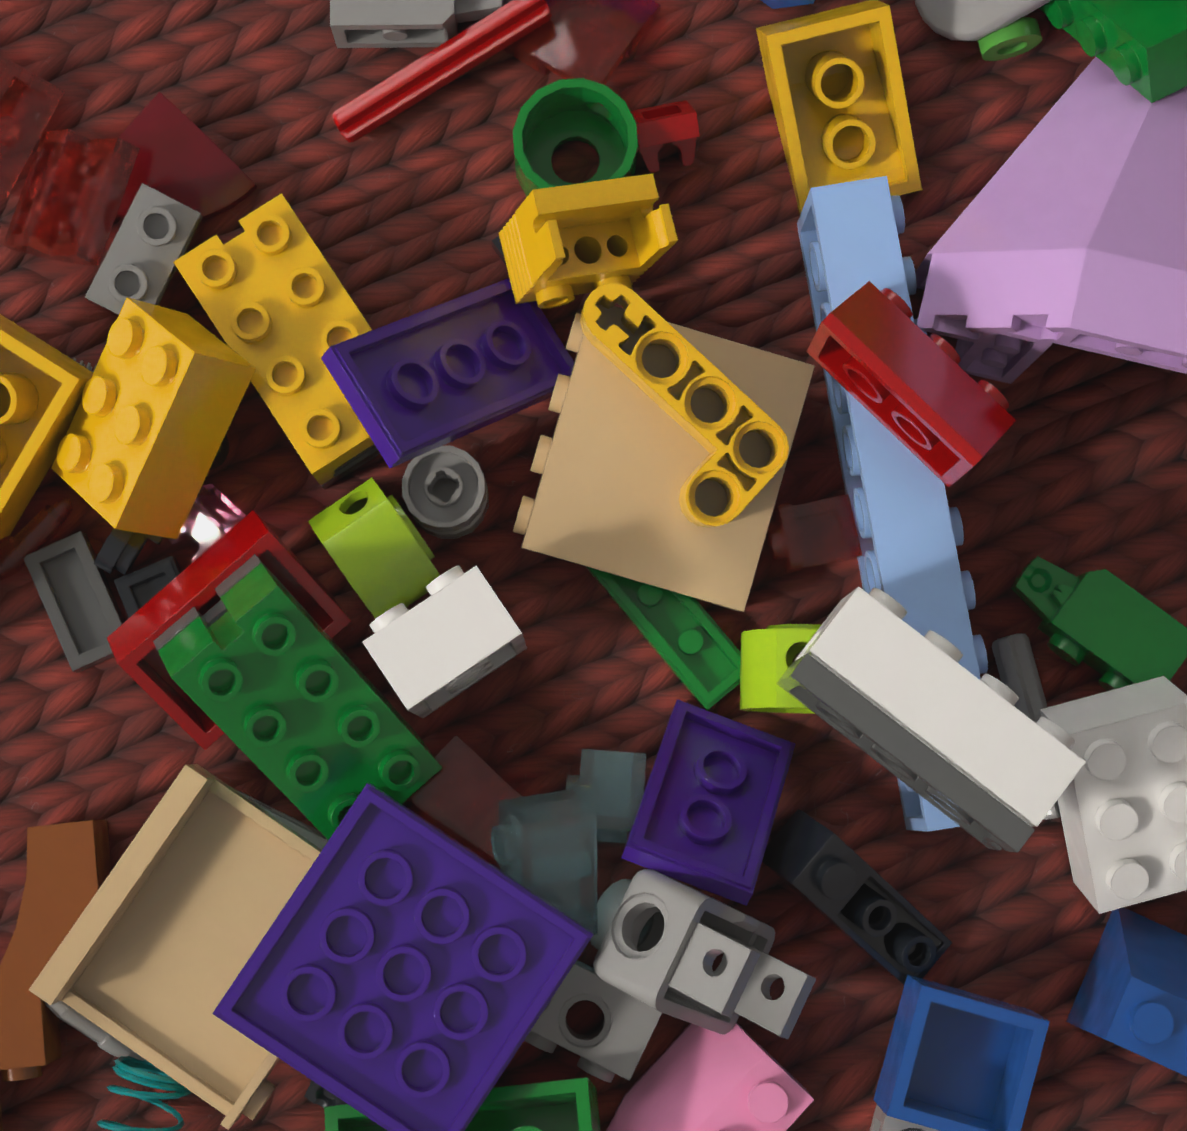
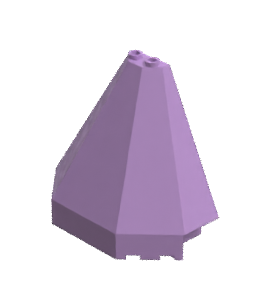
[915,57,1187,384]

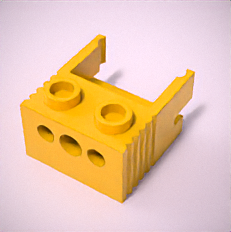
[499,174,678,309]

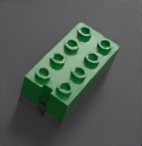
[153,554,443,840]

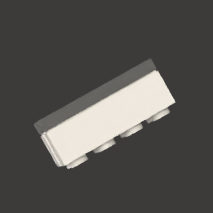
[776,587,1086,853]

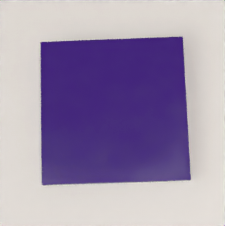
[212,782,594,1131]

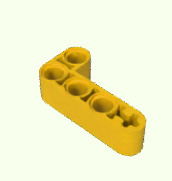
[580,283,789,528]

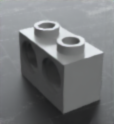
[85,183,203,315]

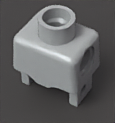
[589,869,816,1039]

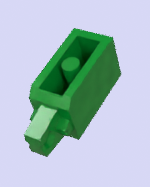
[1011,556,1187,691]

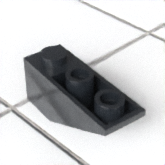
[762,809,952,985]

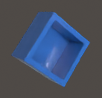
[873,974,1050,1131]

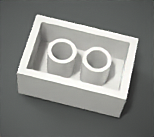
[362,565,527,718]
[1040,676,1187,914]

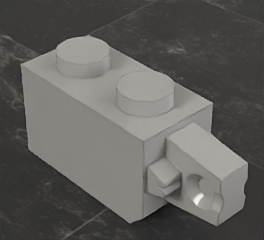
[330,0,504,48]

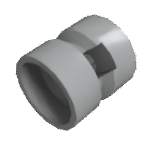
[402,445,489,539]

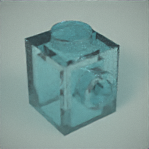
[564,749,646,843]

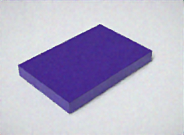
[621,699,795,906]

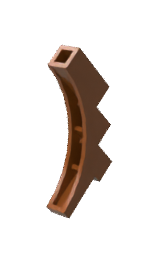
[0,820,112,1131]

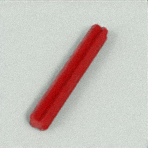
[332,0,552,143]

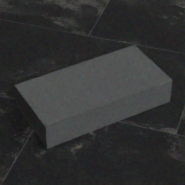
[23,531,125,673]

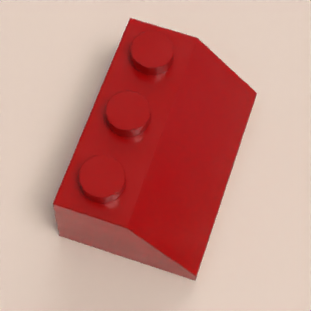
[806,281,1016,487]

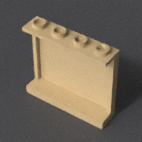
[513,304,815,612]
[29,764,322,1130]

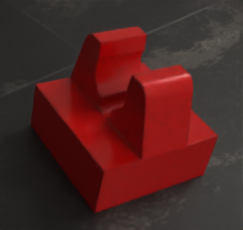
[630,100,700,172]

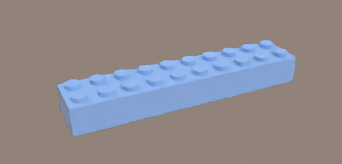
[797,176,988,832]

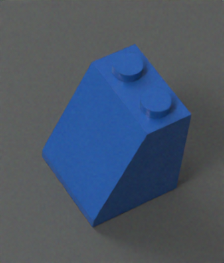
[1066,907,1187,1077]

